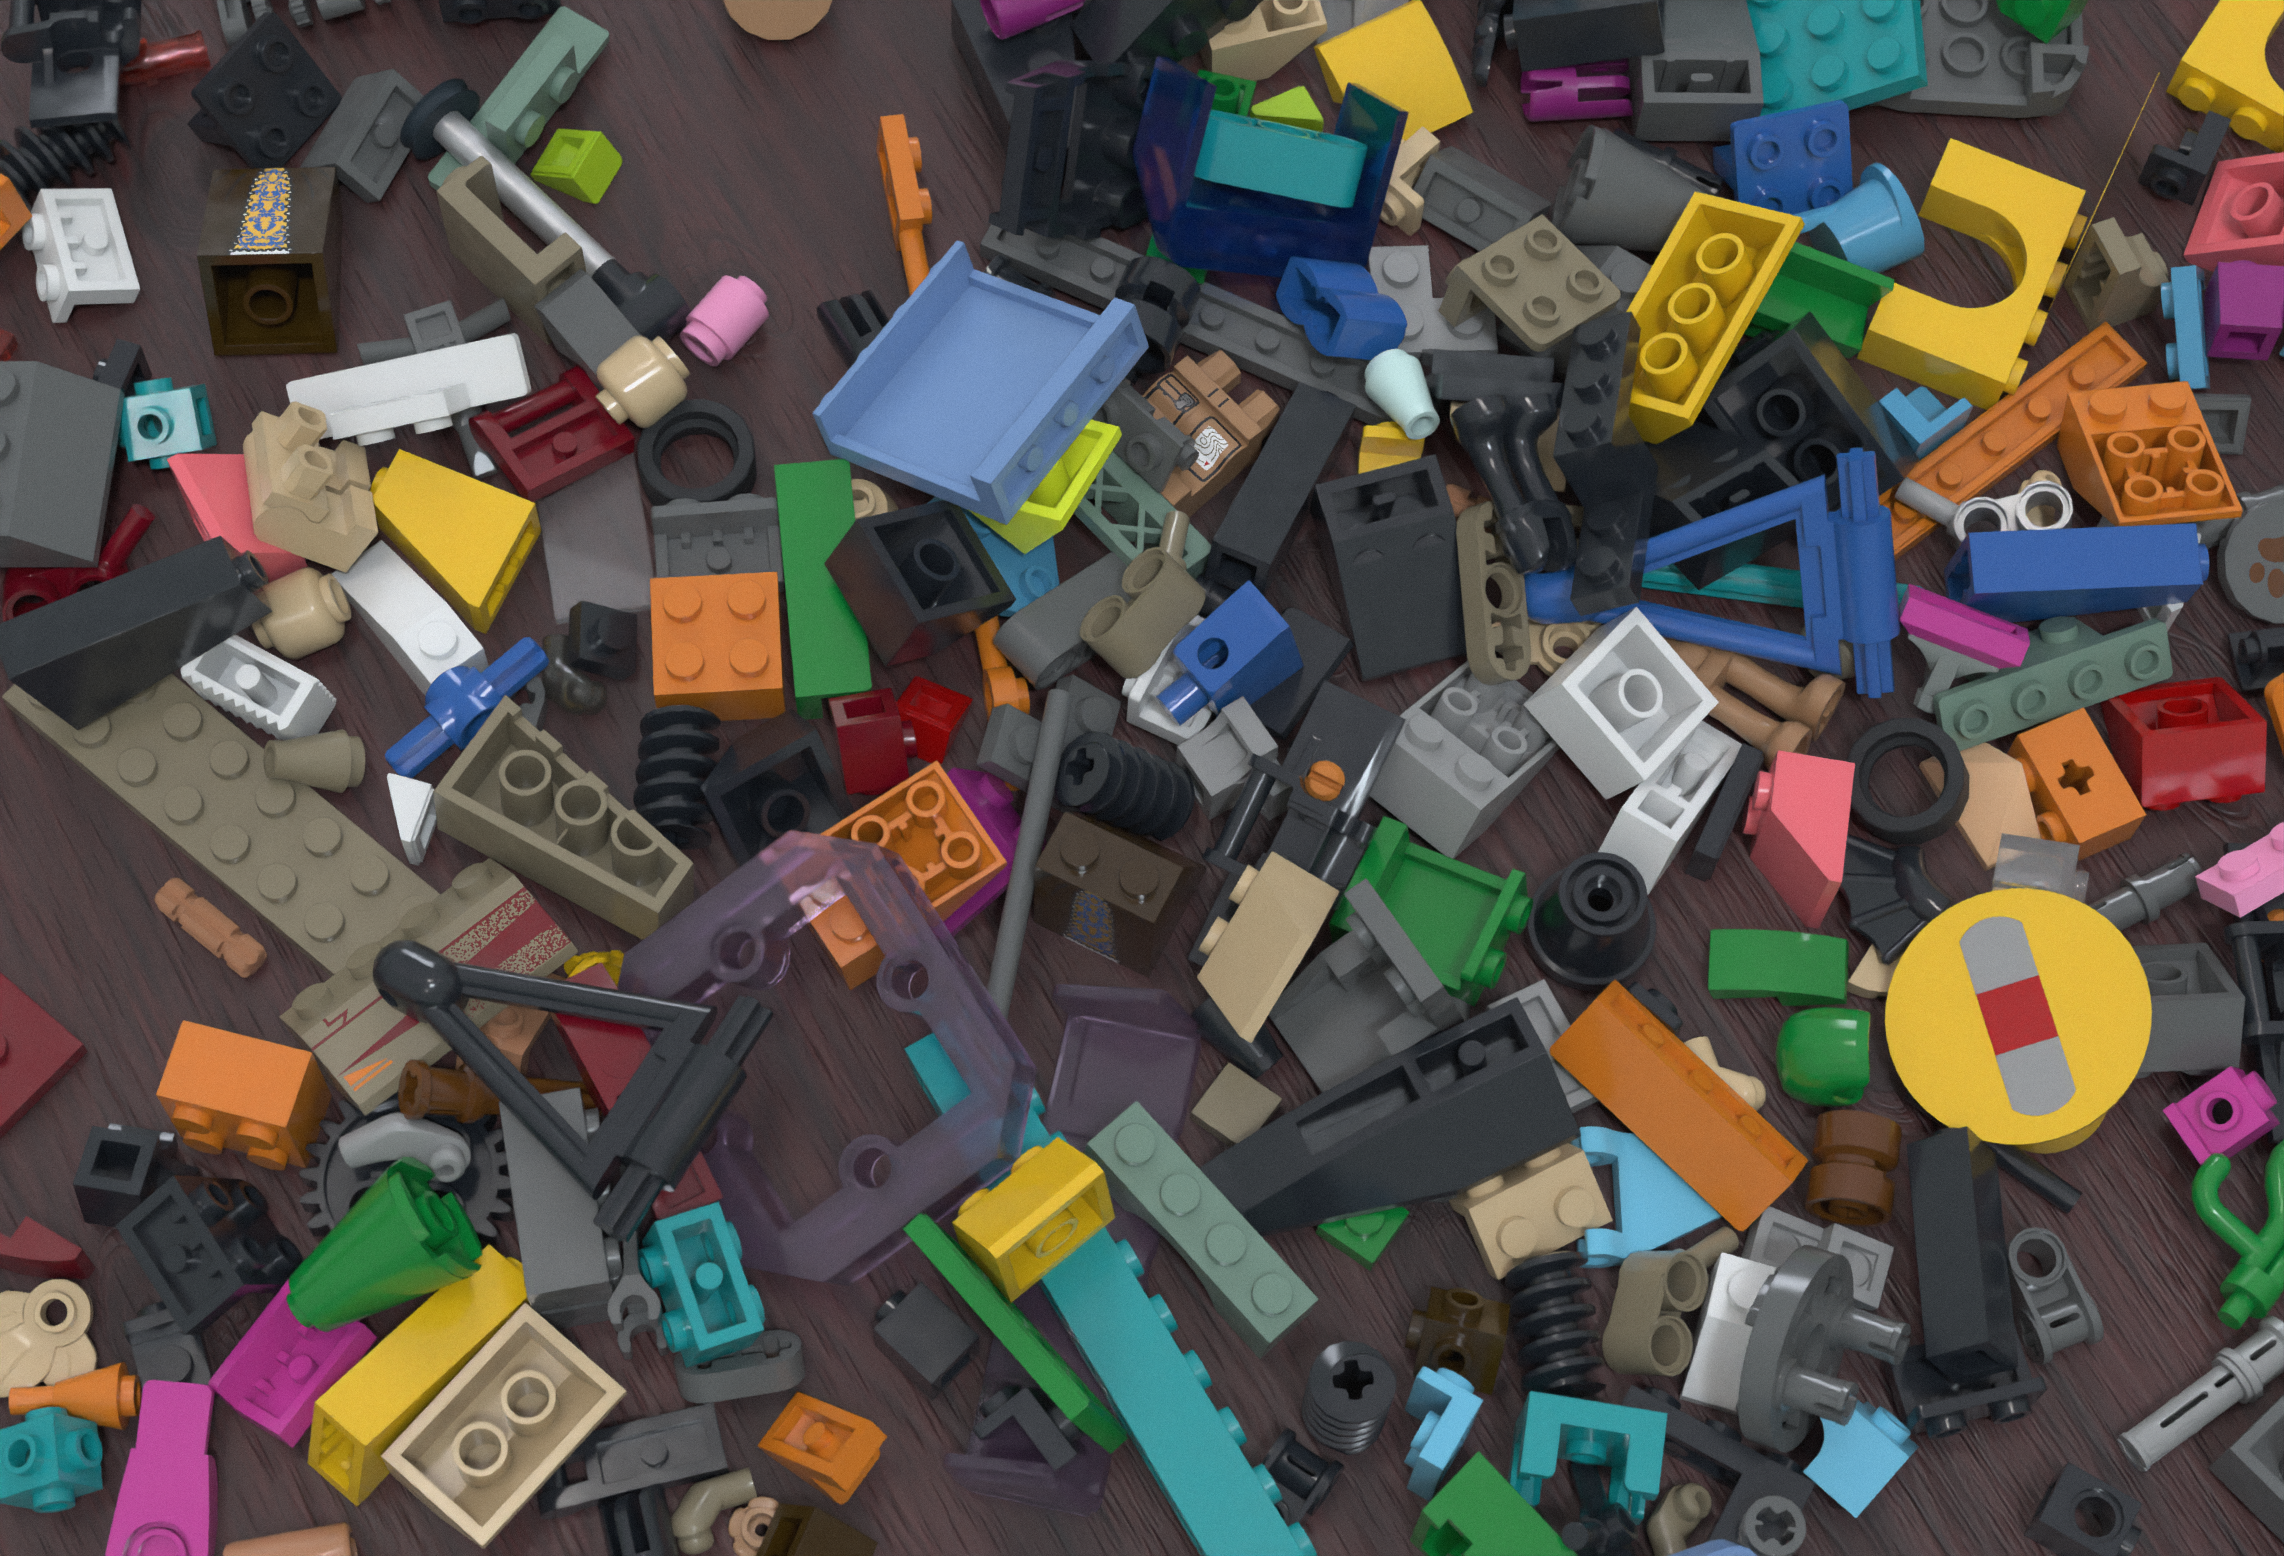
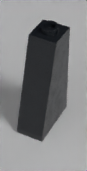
[0,536,272,730]

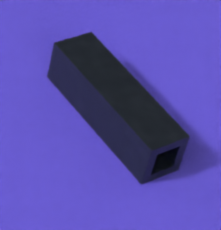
[1205,382,1356,596]
[1907,1126,2019,1384]

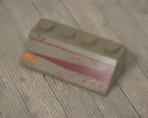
[279,858,578,1116]

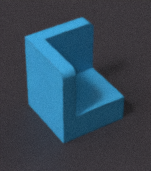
[1878,386,1973,463]

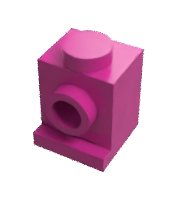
[2163,1066,2280,1165]

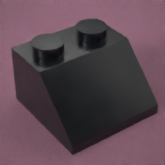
[824,500,1016,667]

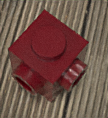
[828,687,918,795]

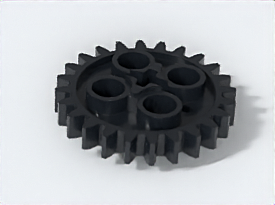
[299,1091,515,1246]

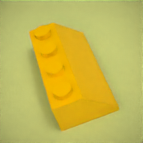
[1626,191,1805,444]

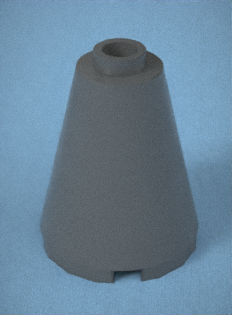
[1550,125,1706,253]

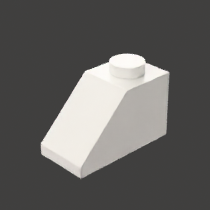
[1679,1252,1776,1416]

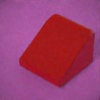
[896,676,973,765]

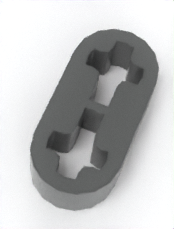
[674,1330,806,1404]

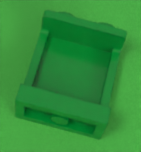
[1329,816,1534,1007]

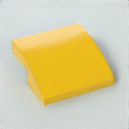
[1314,0,1473,161]

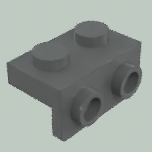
[651,494,785,592]

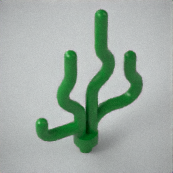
[2191,1139,2284,1330]

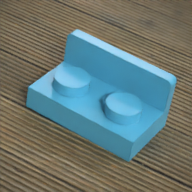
[1404,1366,1483,1502]

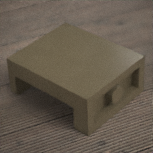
[436,156,586,345]

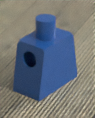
[1156,580,1304,726]

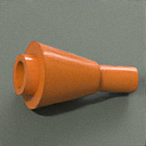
[9,1362,142,1431]

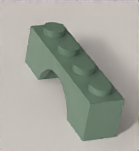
[1084,1100,1319,1359]

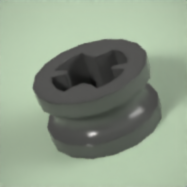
[1739,1496,1806,1556]

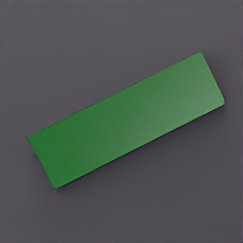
[774,459,872,720]

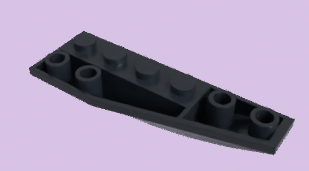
[1199,997,1581,1237]

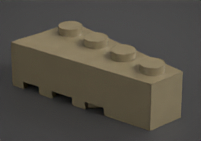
[433,695,694,949]

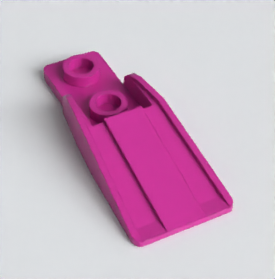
[105,1380,218,1556]

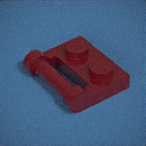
[468,366,635,502]

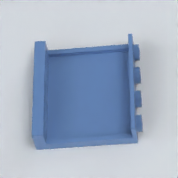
[812,240,1149,525]

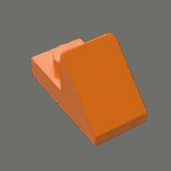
[757,1391,888,1505]

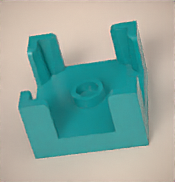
[1508,1391,1668,1525]

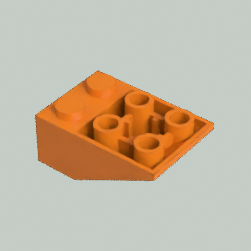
[2057,381,2243,527]
[772,761,1008,990]

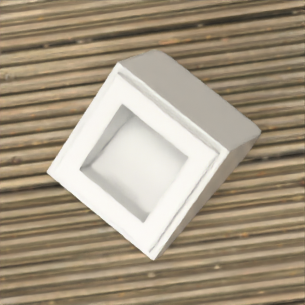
[387,773,437,866]

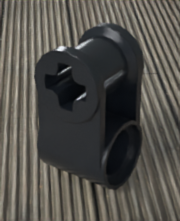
[1262,1427,1345,1528]

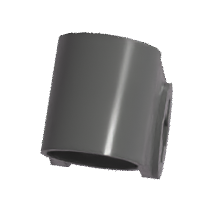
[2006,1227,2104,1365]

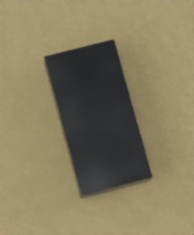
[1685,743,1764,882]

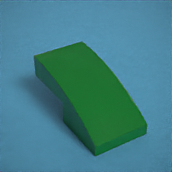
[1708,929,1849,1006]

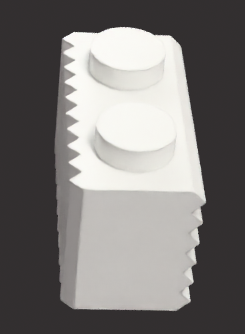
[180,635,337,740]

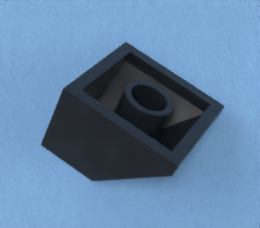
[700,709,855,899]

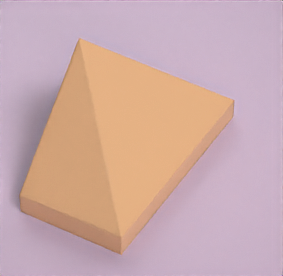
[1919,742,2041,871]

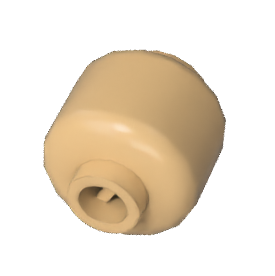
[595,335,690,428]
[252,567,351,660]

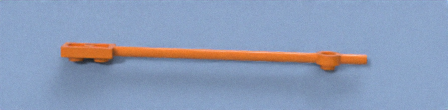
[876,114,1030,791]

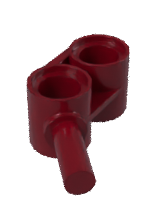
[2,504,155,622]

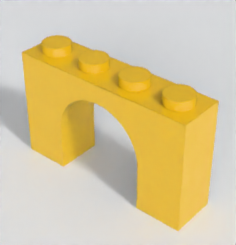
[2166,0,2284,153]
[1857,138,2088,410]

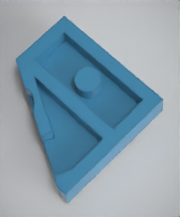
[2161,265,2210,391]

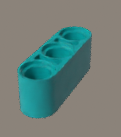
[1185,109,1368,208]

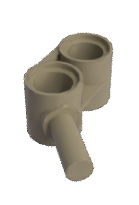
[1080,511,1205,679]
[1602,1226,1739,1376]

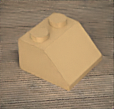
[1197,851,1340,1043]

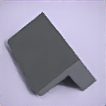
[300,69,424,203]
[1413,146,1552,251]

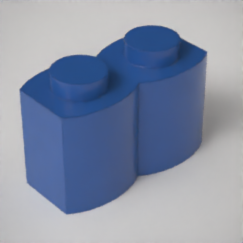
[1276,257,1407,360]

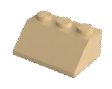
[381,1302,627,1549]

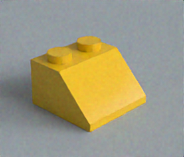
[952,1137,1115,1303]

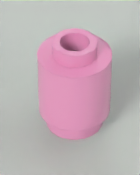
[680,275,769,367]

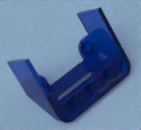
[1133,56,1409,277]

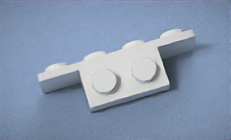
[286,333,531,446]

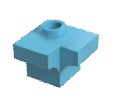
[1803,1394,1919,1518]

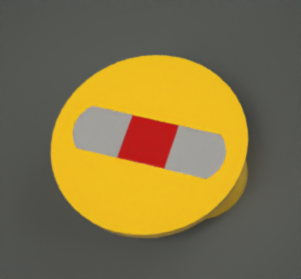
[1885,888,2152,1154]

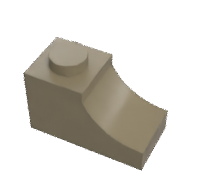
[2064,217,2169,333]

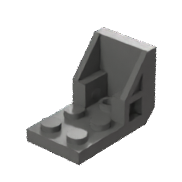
[1269,878,1465,1093]

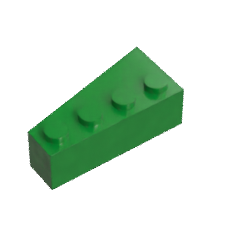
[1410,1451,1578,1556]

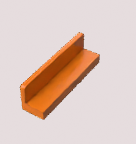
[1549,979,1809,1231]

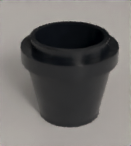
[1525,852,1656,991]

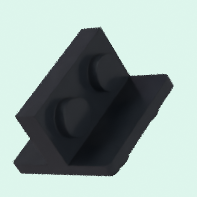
[187,12,342,169]

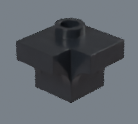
[73,1123,201,1228]

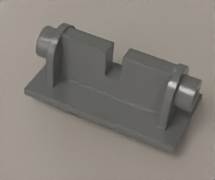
[1091,377,1199,493]

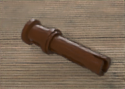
[398,1059,602,1124]

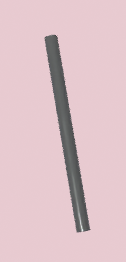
[973,689,1073,1062]

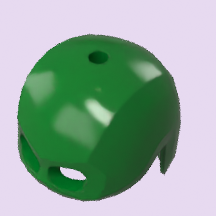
[1775,1007,1870,1107]

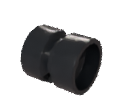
[1115,256,1201,374]

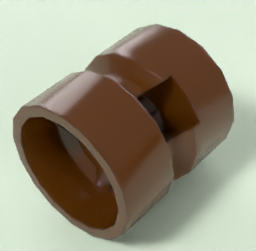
[1805,1110,1902,1227]

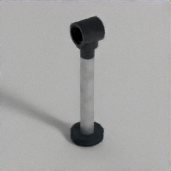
[400,78,691,342]

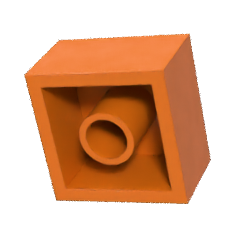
[650,572,786,721]
[156,1020,332,1170]

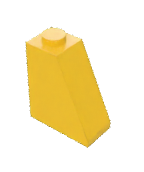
[370,449,541,634]

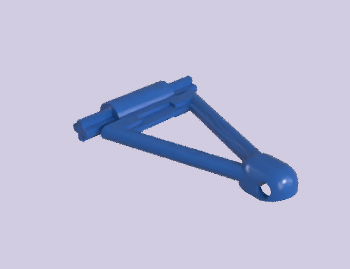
[1524,448,1900,698]

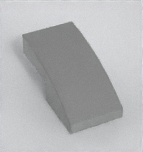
[1741,1206,1894,1311]

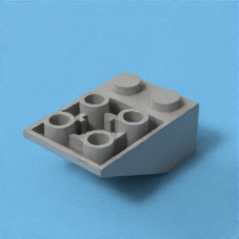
[1369,661,1560,859]

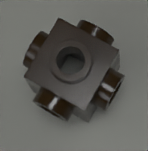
[1404,1286,1510,1395]

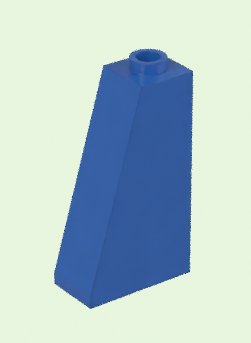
[1944,523,2209,623]

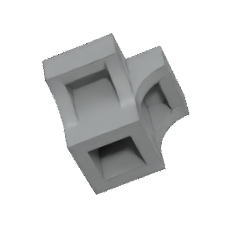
[1175,696,1293,821]

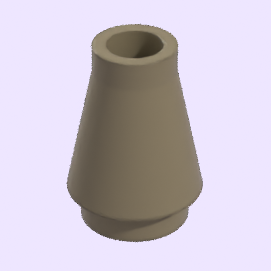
[263,729,365,793]

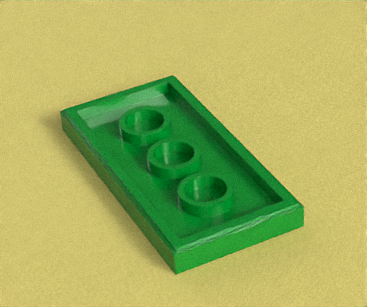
[903,1213,1128,1454]

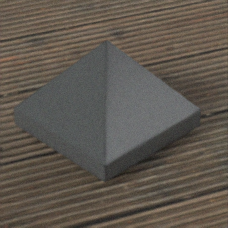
[2193,393,2252,455]

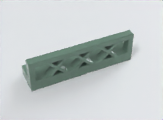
[1074,451,1211,580]

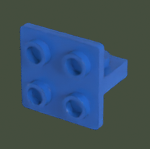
[1713,100,1853,215]

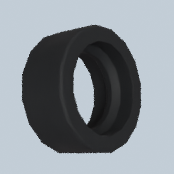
[637,399,757,506]
[1846,718,1970,845]

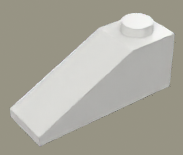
[332,540,489,696]
[1598,721,1742,895]

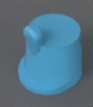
[1794,163,1925,274]

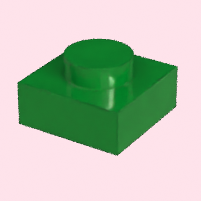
[1316,1207,1409,1271]

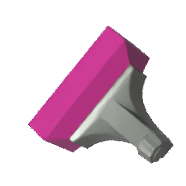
[1899,583,2030,714]

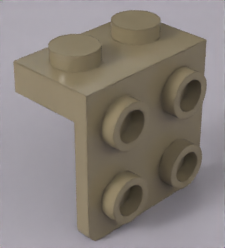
[1438,214,1621,352]

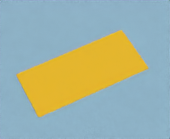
[2049,72,2160,310]

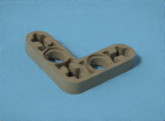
[1456,500,1584,686]

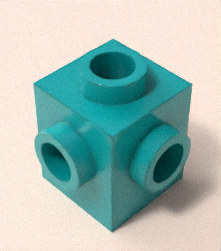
[117,377,217,470]
[0,1407,103,1513]

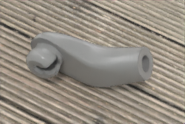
[338,1112,471,1183]

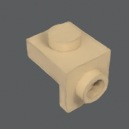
[1368,126,1440,236]

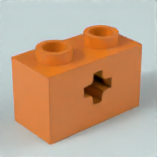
[2007,707,2146,867]

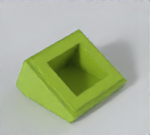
[1250,86,1324,132]
[530,128,623,204]

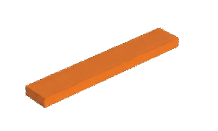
[1879,321,2147,561]

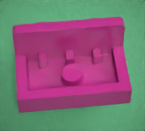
[208,1279,377,1448]

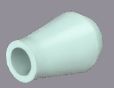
[1364,349,1440,439]

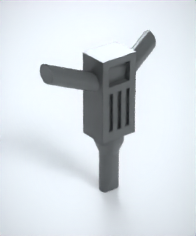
[357,298,511,480]

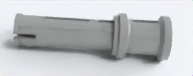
[2117,1315,2284,1472]

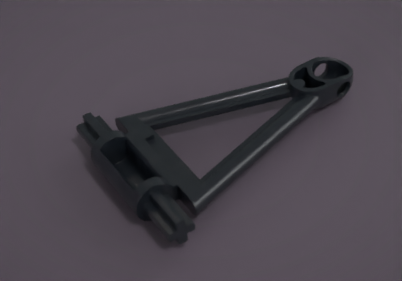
[372,940,774,1243]

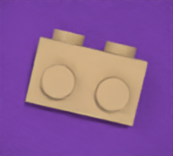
[1449,1143,1613,1280]

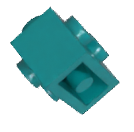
[638,1201,765,1368]

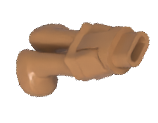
[1663,637,1846,770]

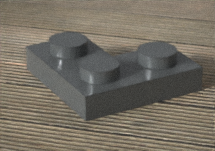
[976,675,1121,813]

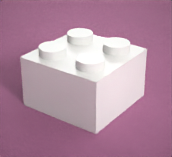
[1523,607,1719,800]

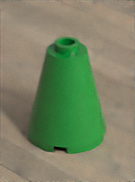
[286,1157,483,1332]

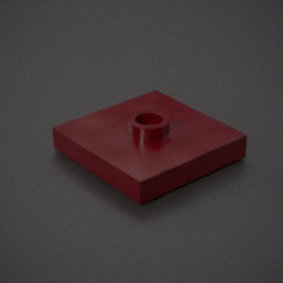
[0,972,88,1139]

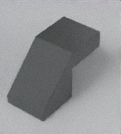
[534,269,640,392]

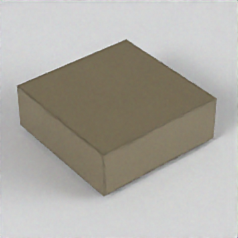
[1190,1062,1282,1147]

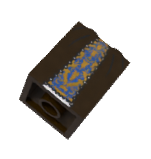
[197,167,343,356]
[1034,811,1206,978]

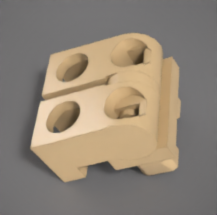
[243,401,378,573]

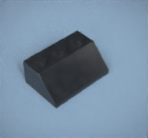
[1703,311,1920,533]

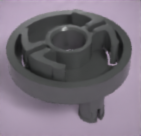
[1736,1245,1911,1452]

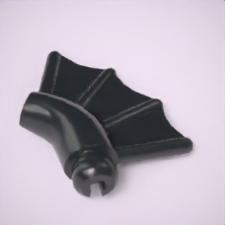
[1839,833,1954,966]

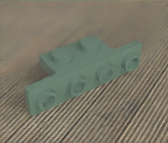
[428,6,609,190]
[1933,616,2173,751]

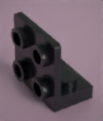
[115,1175,303,1335]

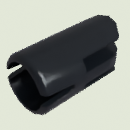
[817,289,890,370]
[597,1484,679,1556]

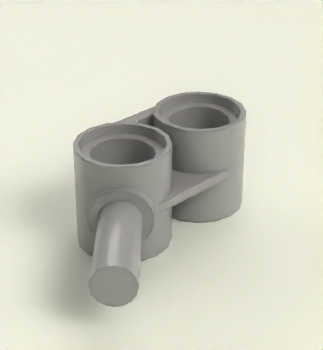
[1895,477,2073,550]

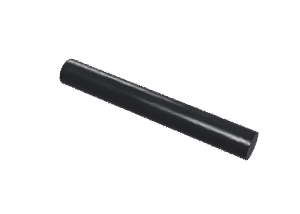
[1903,1091,2083,1214]

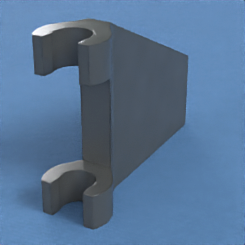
[608,1165,670,1360]

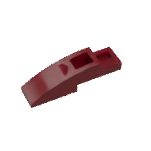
[549,963,723,1221]

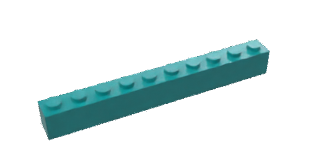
[904,1010,1318,1556]

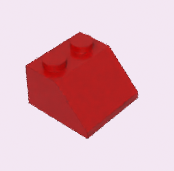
[2100,677,2267,811]

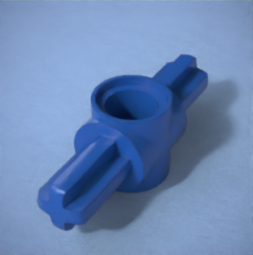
[385,637,550,779]

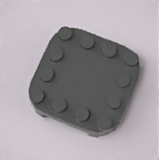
[1868,0,2090,118]

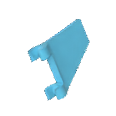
[1571,1126,1723,1268]

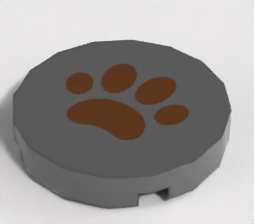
[2217,501,2284,624]

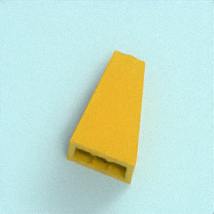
[308,1245,531,1507]

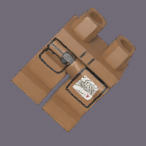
[1142,350,1280,517]

